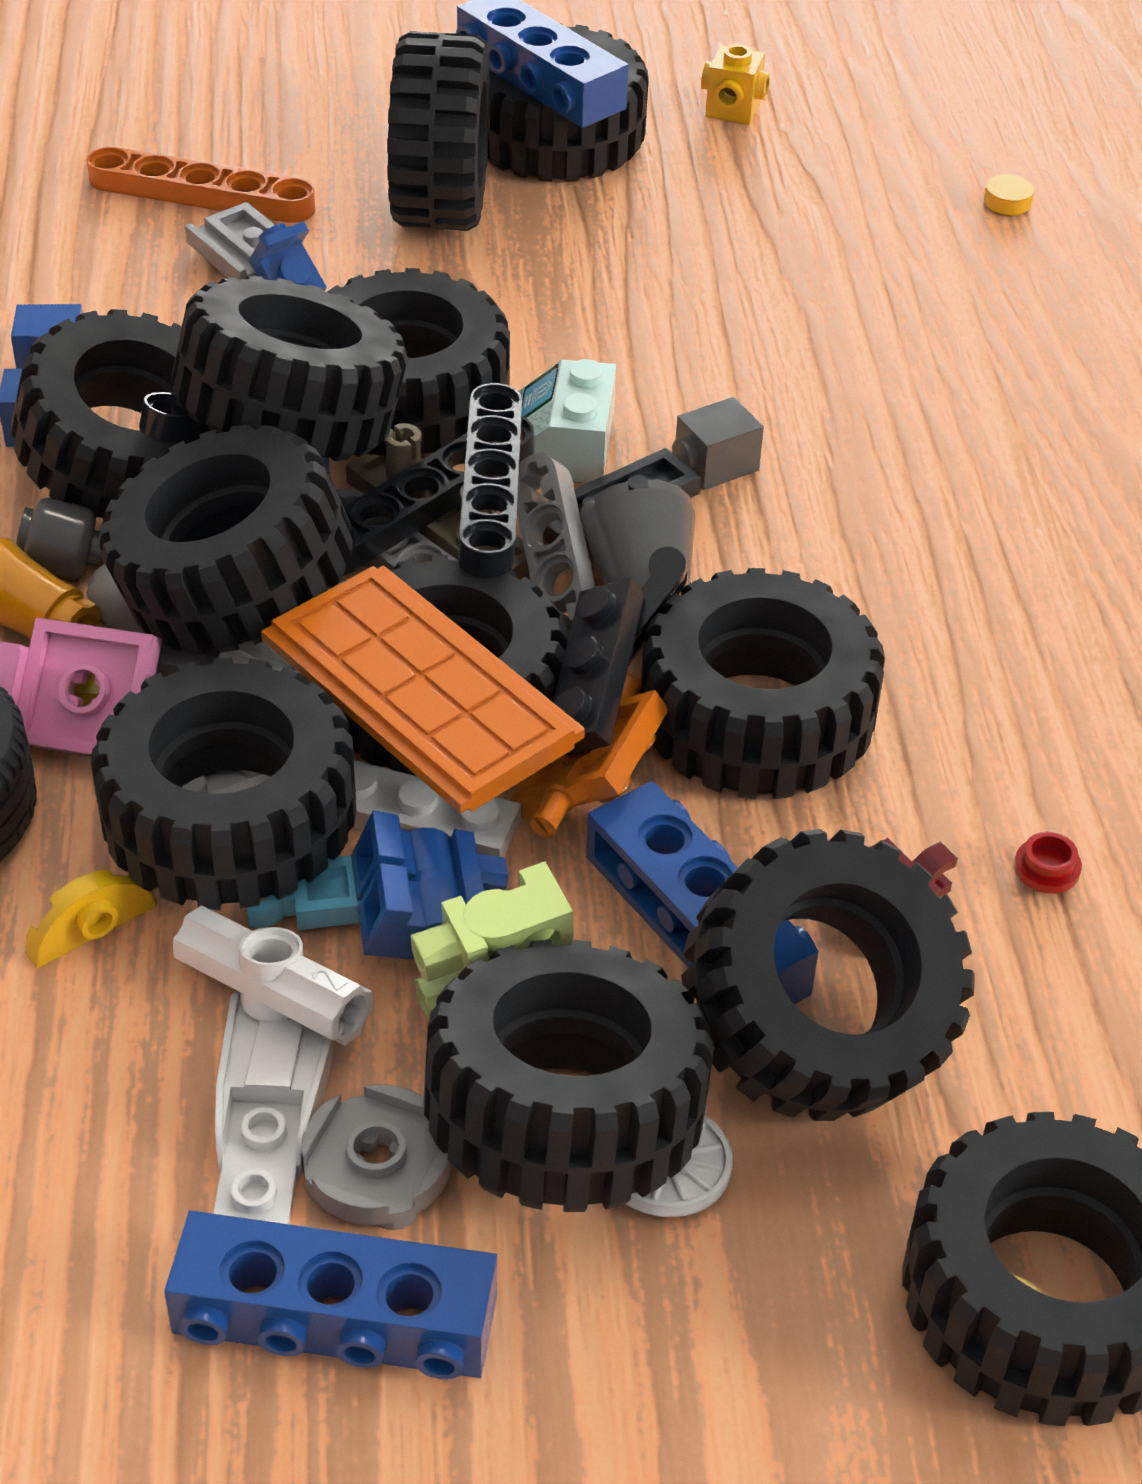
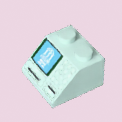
[498,359,616,483]

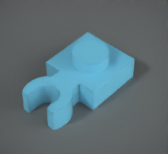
[247,855,361,930]

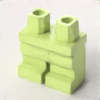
[410,861,574,1022]

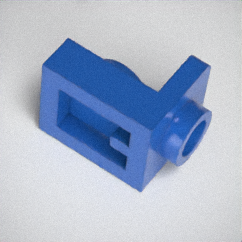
[248,222,327,291]

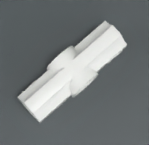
[173,905,373,1046]

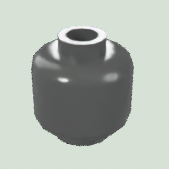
[16,498,102,581]

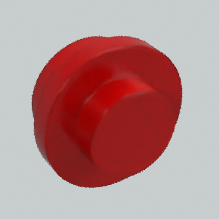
[1014,831,1082,894]

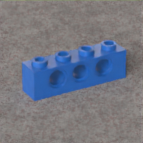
[456,0,629,128]
[586,780,819,1004]
[164,1210,497,1379]

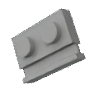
[185,202,274,280]

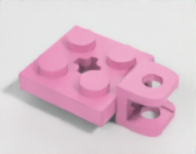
[0,617,162,756]

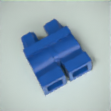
[351,810,508,960]

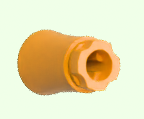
[0,537,101,639]

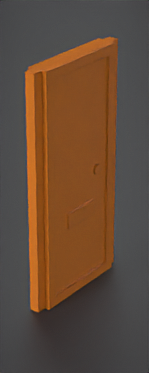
[261,565,585,814]

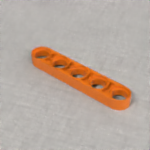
[86,147,316,223]

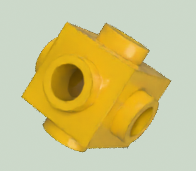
[701,44,770,125]

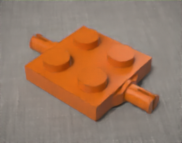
[510,672,668,838]

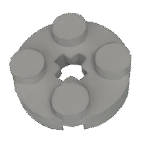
[301,1084,451,1230]

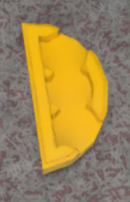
[25,869,157,969]

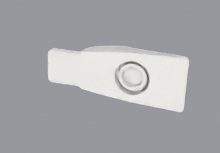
[213,991,336,1224]

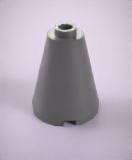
[580,480,695,588]

